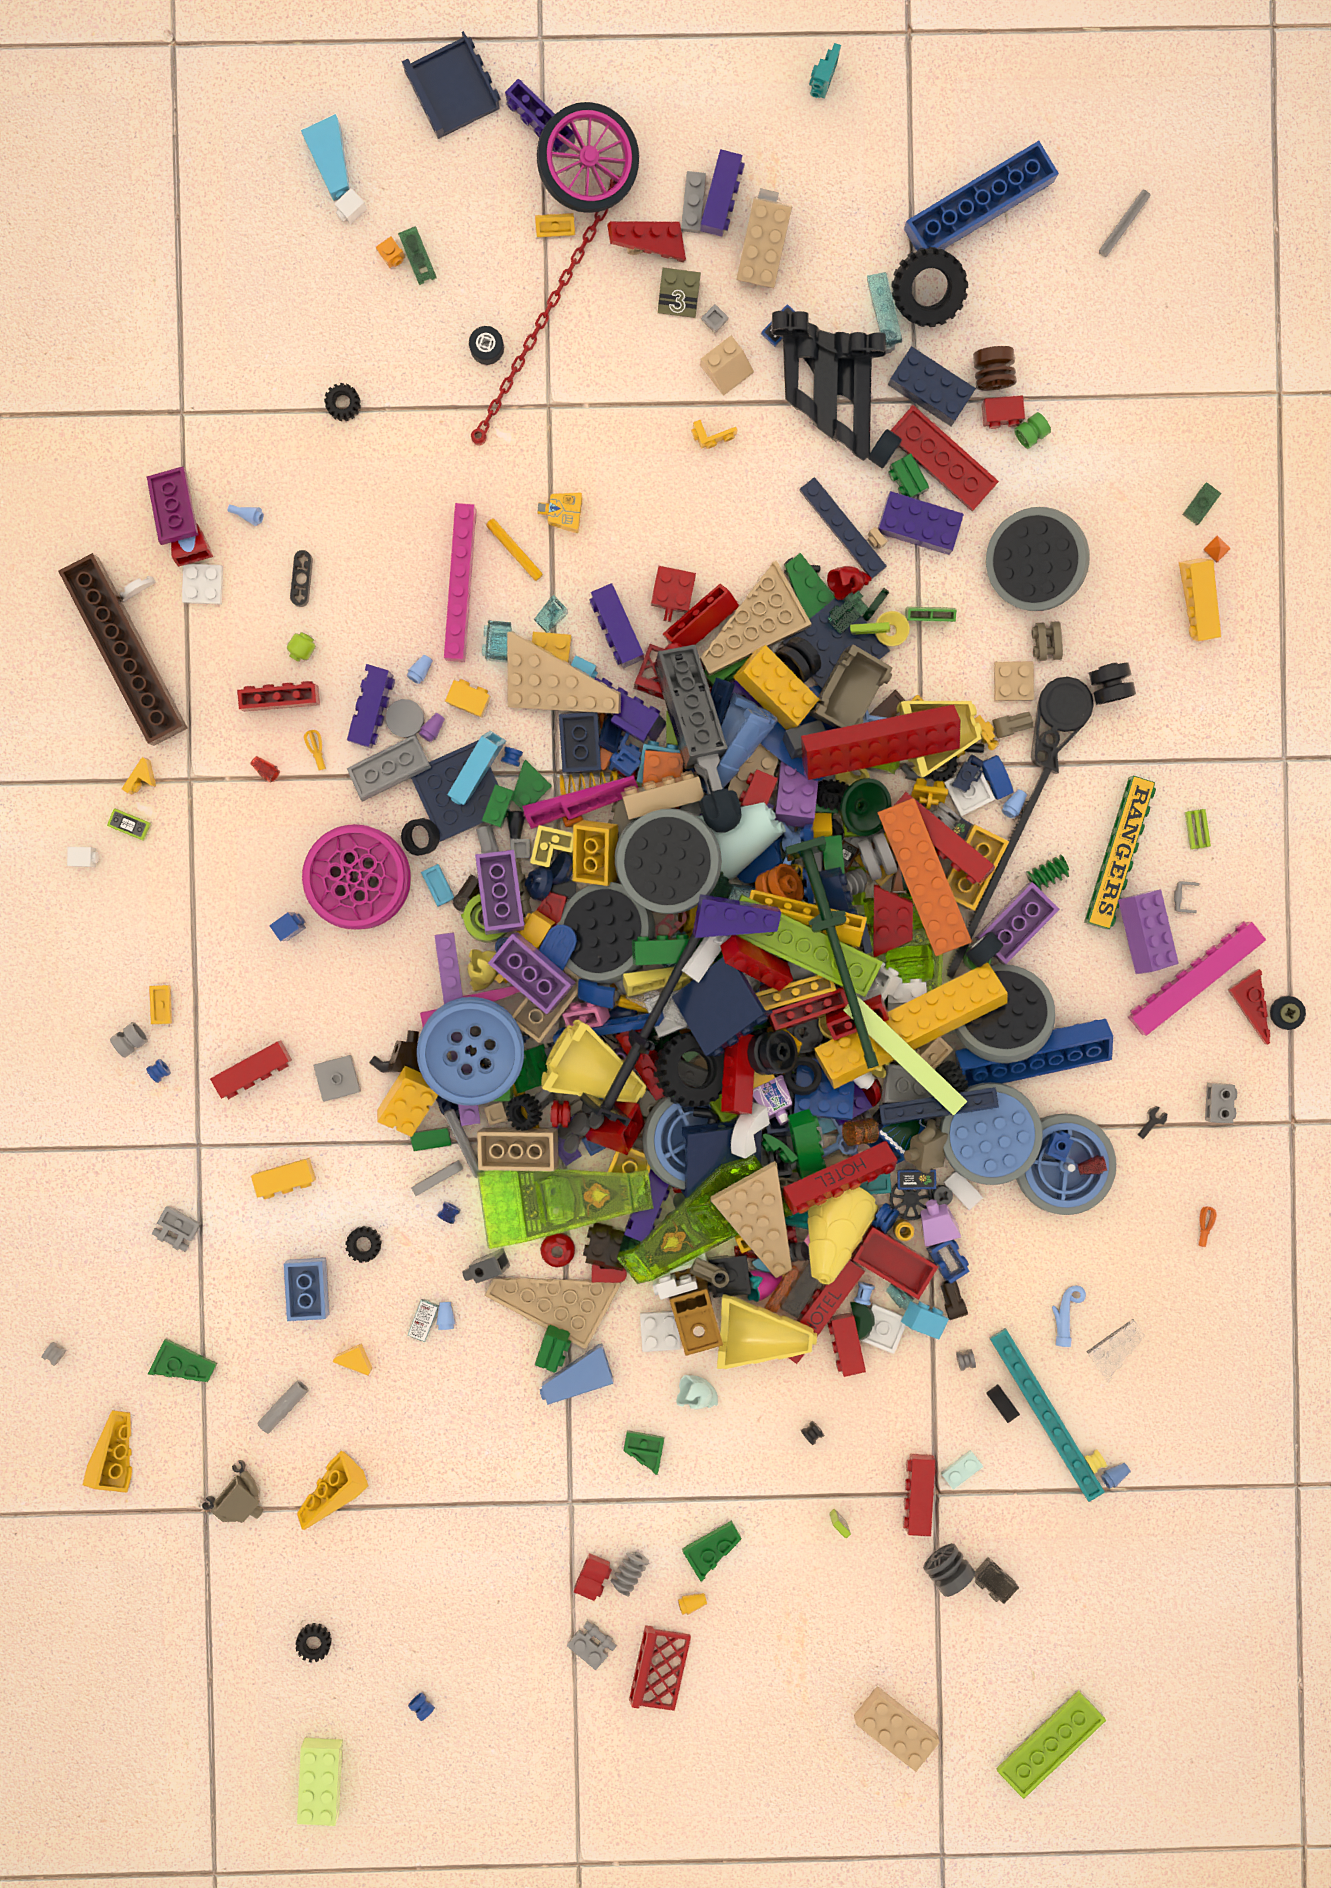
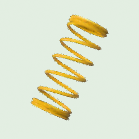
[559,770,618,795]

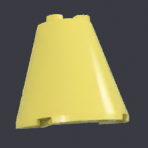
[897,701,982,777]

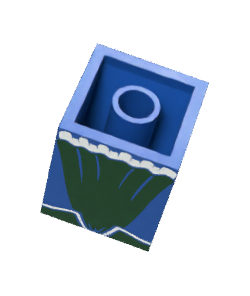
[863,1119,926,1164]

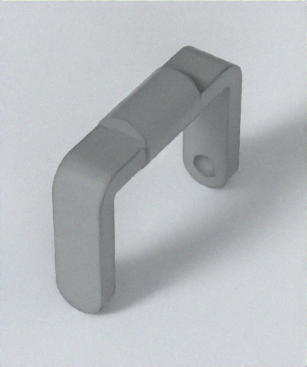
[1174,881,1199,913]

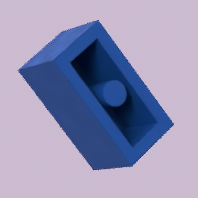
[269,912,306,942]

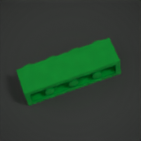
[787,1109,826,1179]

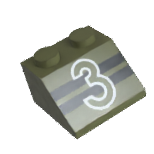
[658,267,701,318]

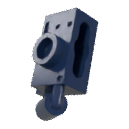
[951,754,983,793]

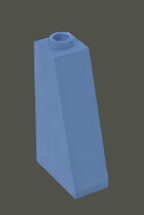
[539,1343,614,1405]

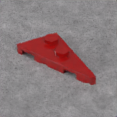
[1228,969,1271,1045]

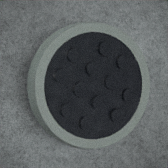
[986,507,1090,611]
[617,809,722,914]
[557,882,655,984]
[955,964,1055,1063]

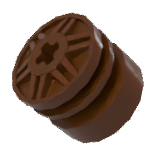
[973,346,1017,391]

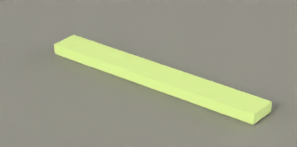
[843,995,967,1115]

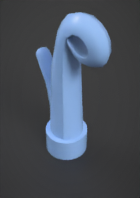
[1052,1285,1086,1347]

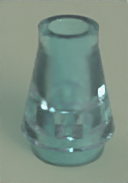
[885,1284,914,1310]

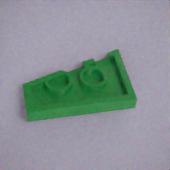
[784,553,835,619]
[148,1339,218,1382]
[682,1520,742,1582]

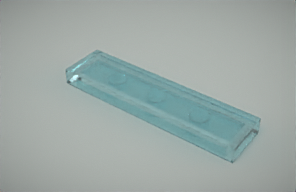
[867,272,902,346]

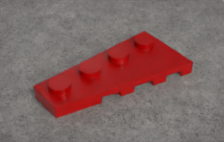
[607,221,686,262]

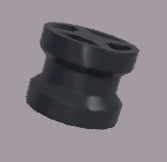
[801,1421,825,1445]

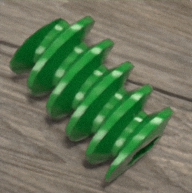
[1026,854,1069,891]

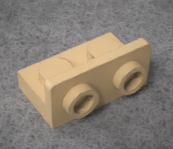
[914,1037,953,1069]

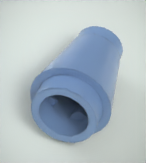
[1101,1463,1131,1489]

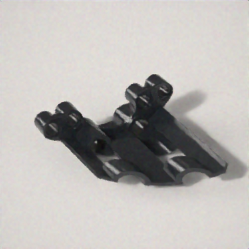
[771,311,886,461]

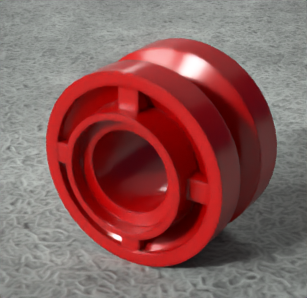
[550,1100,571,1128]

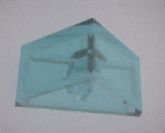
[534,595,568,633]

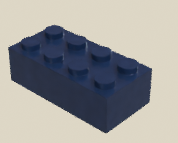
[888,346,976,427]

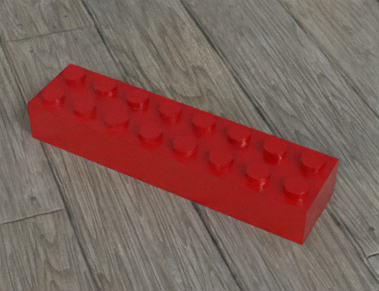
[801,704,961,780]

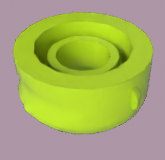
[461,894,508,943]

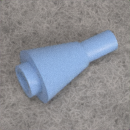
[227,504,264,526]

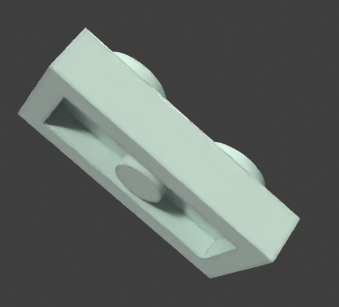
[941,1450,983,1490]

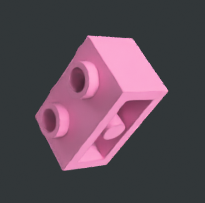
[562,1001,610,1028]

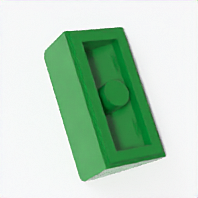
[410,1126,452,1151]

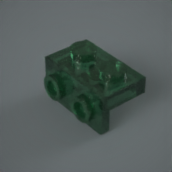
[827,591,868,634]

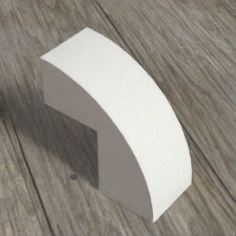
[731,1102,770,1159]

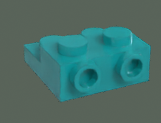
[809,42,842,99]

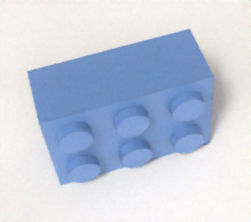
[284,1257,329,1321]

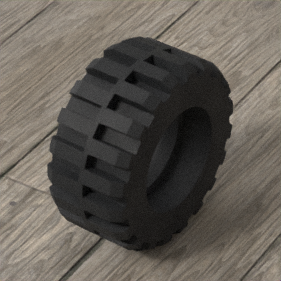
[891,247,968,327]
[654,1032,725,1107]

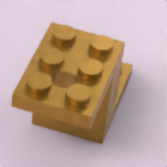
[662,1264,723,1356]

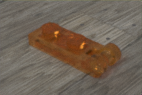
[764,1265,800,1313]

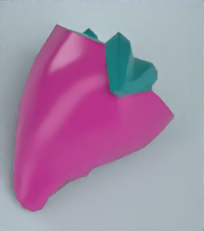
[747,1270,782,1302]

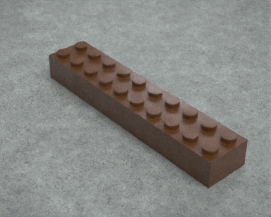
[58,553,188,746]

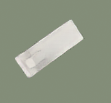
[681,935,731,983]

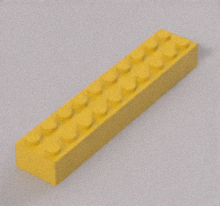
[814,963,1007,1089]

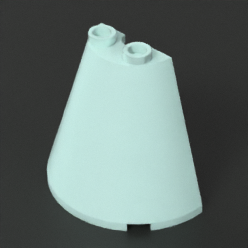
[697,802,786,880]

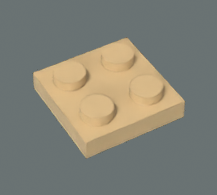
[994,661,1034,701]

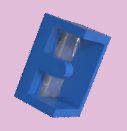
[926,1239,970,1284]

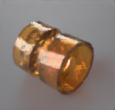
[842,1118,879,1146]

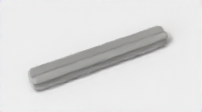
[1099,190,1151,257]
[444,1109,484,1178]

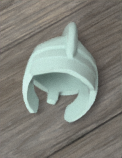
[676,1375,718,1410]

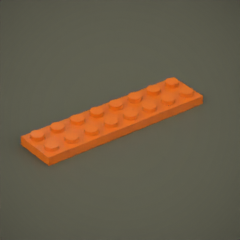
[877,798,972,956]

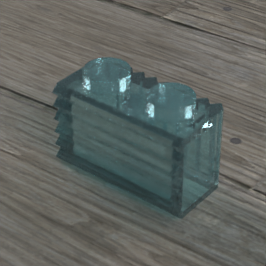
[482,620,512,663]

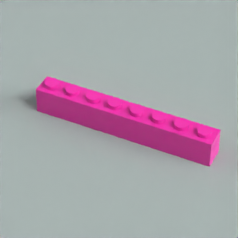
[444,503,477,662]
[1128,921,1266,1036]

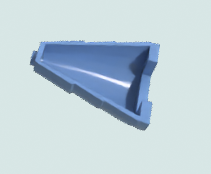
[700,693,778,795]

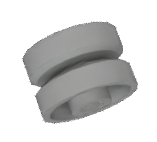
[857,832,898,881]

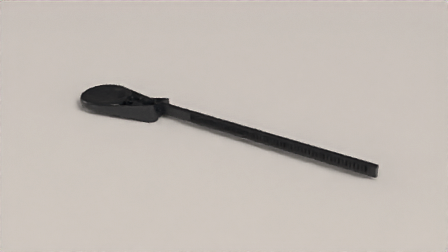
[946,676,1094,978]

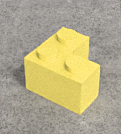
[530,825,573,868]

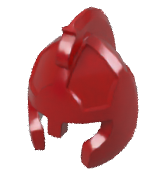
[827,566,872,600]

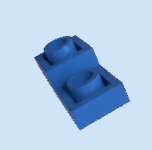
[982,755,1014,800]
[578,979,615,1009]

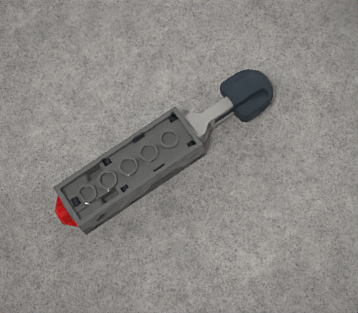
[654,642,742,833]

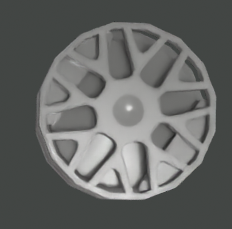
[931,802,961,830]

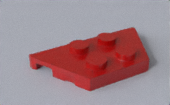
[873,885,913,957]

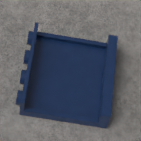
[401,31,501,139]
[672,957,773,1057]
[681,1120,762,1200]

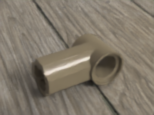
[992,712,1033,739]
[690,1257,729,1288]

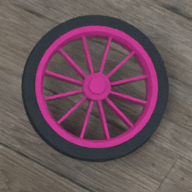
[537,102,639,213]

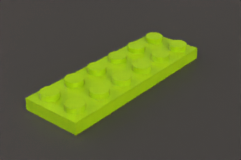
[996,1690,1107,1799]

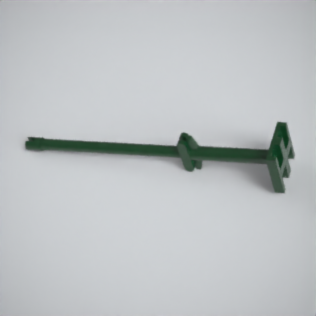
[785,836,879,1069]

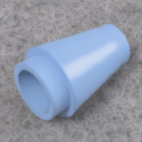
[407,654,433,684]
[1001,789,1027,819]
[436,1302,455,1330]

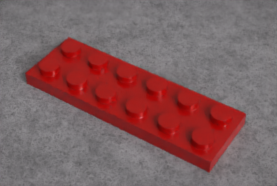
[890,405,999,512]

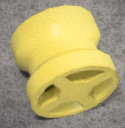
[1084,1449,1107,1474]

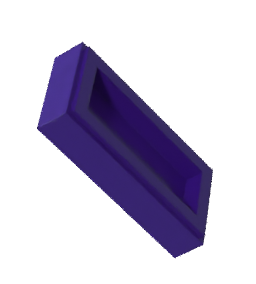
[611,715,647,743]

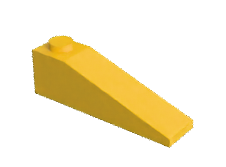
[82,1410,132,1493]
[297,1451,369,1530]

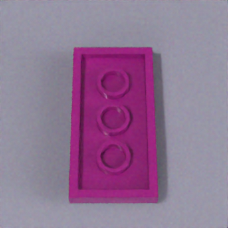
[146,466,198,545]

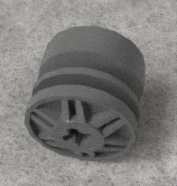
[923,1543,976,1597]

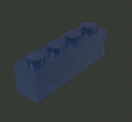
[819,867,858,946]

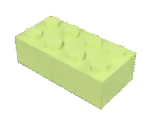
[297,1738,343,1826]

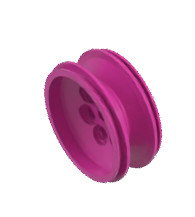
[302,824,411,930]

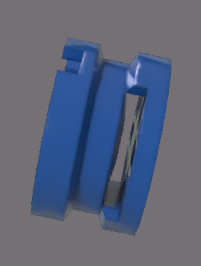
[872,1203,899,1234]

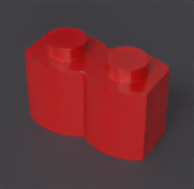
[574,1553,612,1601]

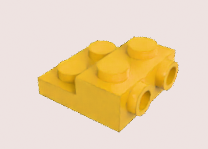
[532,631,571,663]

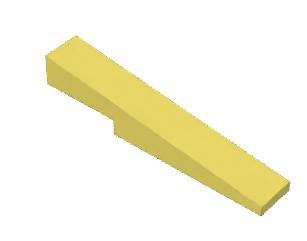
[623,961,717,997]

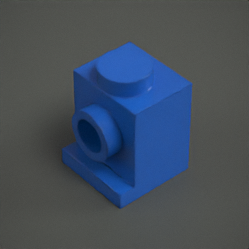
[1044,1130,1074,1162]

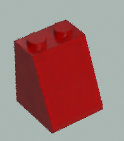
[585,1101,645,1155]

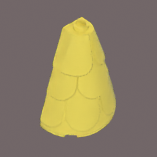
[541,1020,646,1103]
[807,1187,878,1285]
[717,1294,817,1369]

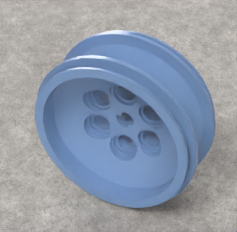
[417,997,524,1106]

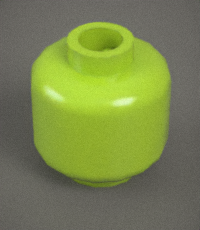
[286,632,316,662]

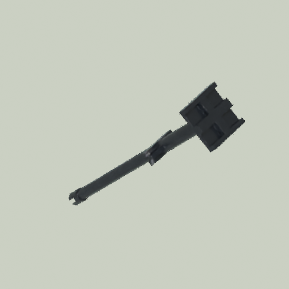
[580,933,701,1126]

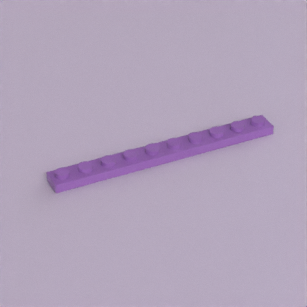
[434,932,481,1126]

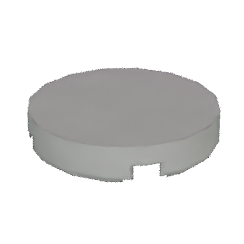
[385,699,424,738]

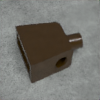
[388,1030,421,1073]

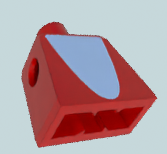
[171,523,213,567]

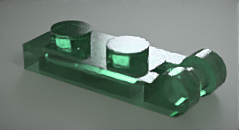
[398,226,437,286]

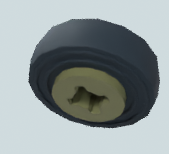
[1270,996,1306,1030]

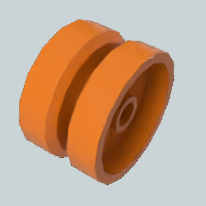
[755,864,804,901]

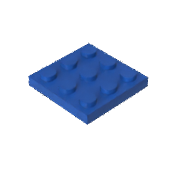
[794,1059,854,1121]

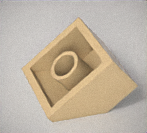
[700,335,754,396]

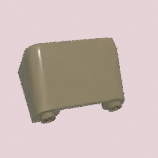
[809,645,893,729]

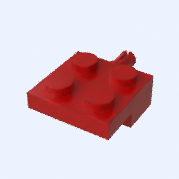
[651,565,696,622]

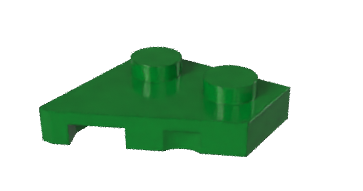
[512,760,552,812]
[623,1430,664,1475]

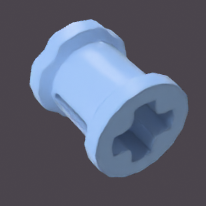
[854,1282,875,1305]

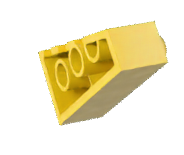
[1178,558,1221,641]

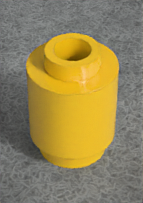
[893,1219,914,1241]

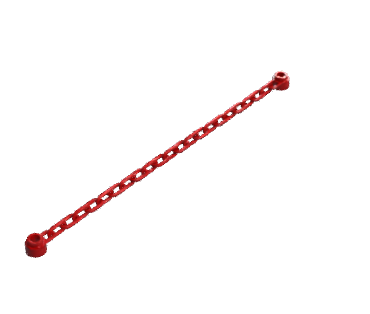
[471,175,620,445]

